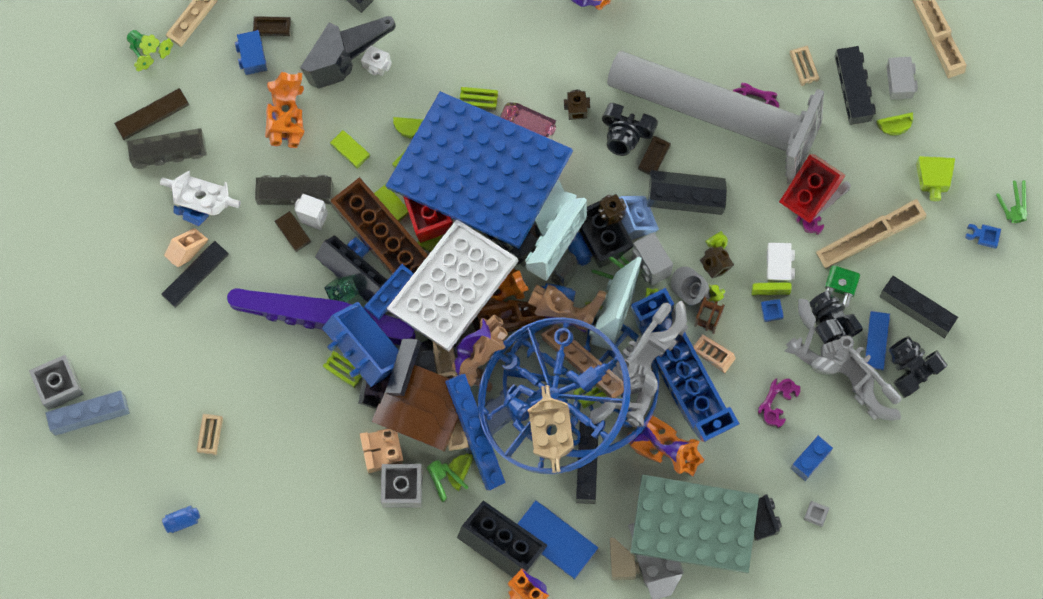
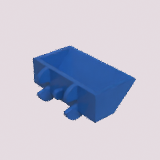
[322,302,399,387]

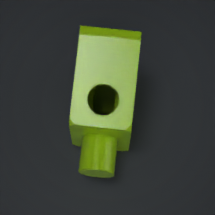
[916,156,955,201]

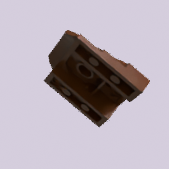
[372,365,459,452]

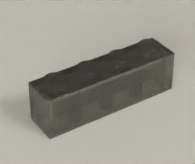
[127,128,207,169]
[255,175,333,205]

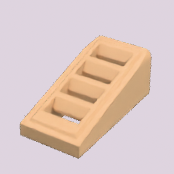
[693,334,736,373]

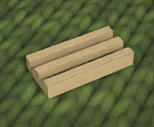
[789,45,820,86]
[197,414,223,455]

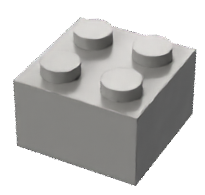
[631,232,673,286]
[29,355,84,410]
[381,464,423,508]

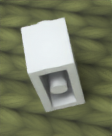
[294,194,328,230]
[767,243,795,283]

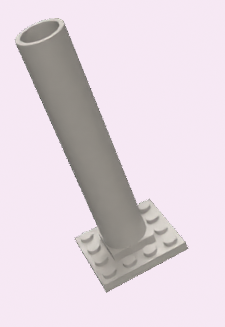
[607,51,824,185]

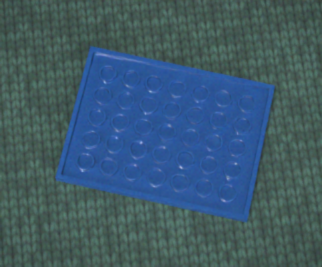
[385,91,573,248]

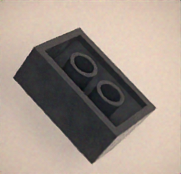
[579,200,633,268]

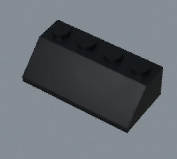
[647,170,727,215]
[457,500,548,577]

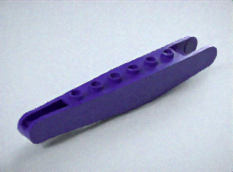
[227,288,416,346]

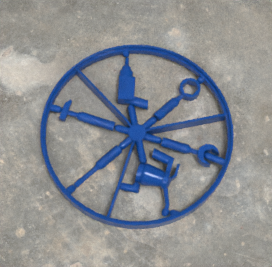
[503,315,659,457]
[478,317,631,474]

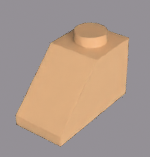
[164,228,209,267]

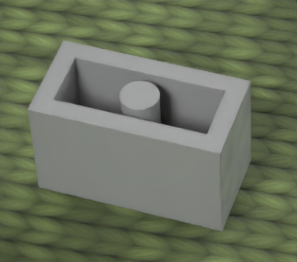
[886,57,918,100]

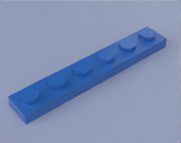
[445,374,506,491]

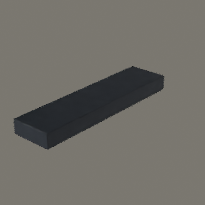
[161,241,229,308]

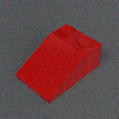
[779,154,846,223]

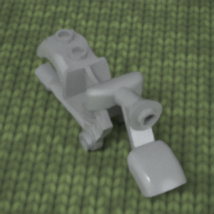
[785,299,902,421]
[589,301,689,427]

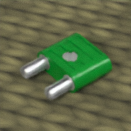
[825,265,860,307]

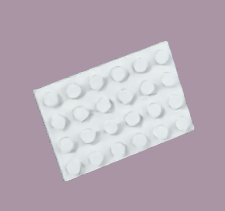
[387,220,519,352]

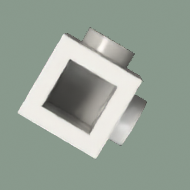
[361,46,392,76]

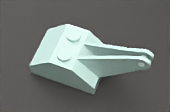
[533,178,577,238]

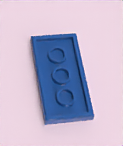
[517,500,599,580]

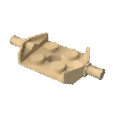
[528,385,574,473]

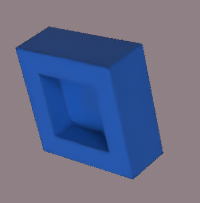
[761,299,784,322]

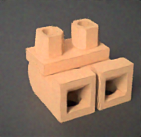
[360,429,404,474]

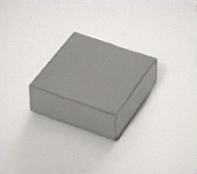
[804,501,829,527]

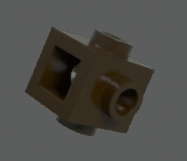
[563,89,591,120]
[598,194,627,226]
[700,247,734,278]

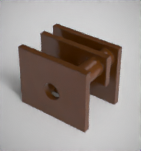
[694,297,725,334]

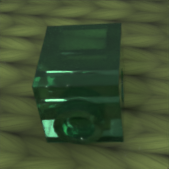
[324,277,359,303]

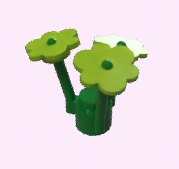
[127,30,174,72]

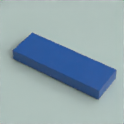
[364,264,414,320]
[865,311,890,371]

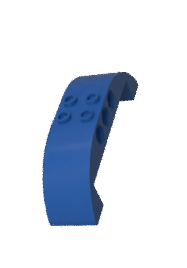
[631,288,740,442]

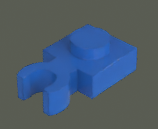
[173,205,209,226]
[965,224,1001,249]

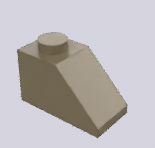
[610,538,640,580]

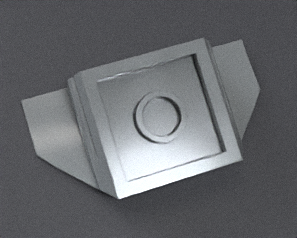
[628,523,684,599]

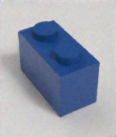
[235,30,268,75]
[790,435,833,481]

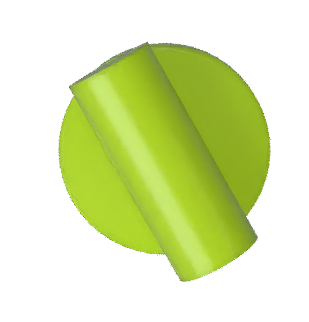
[705,231,728,248]
[708,285,726,302]

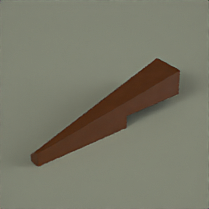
[473,298,547,333]

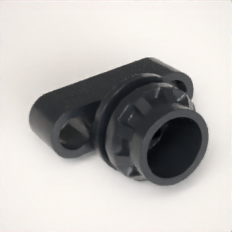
[602,103,658,156]
[809,291,863,344]
[888,336,948,398]

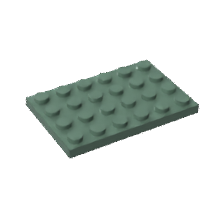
[630,474,759,574]

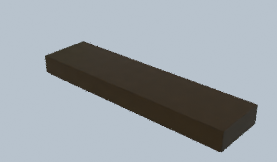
[114,88,189,140]

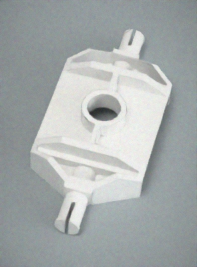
[160,171,241,215]

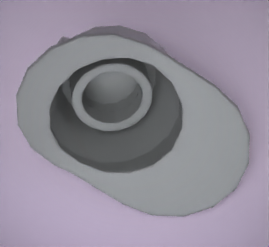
[671,267,710,305]

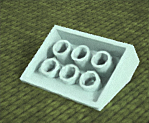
[525,198,587,281]
[589,257,642,351]

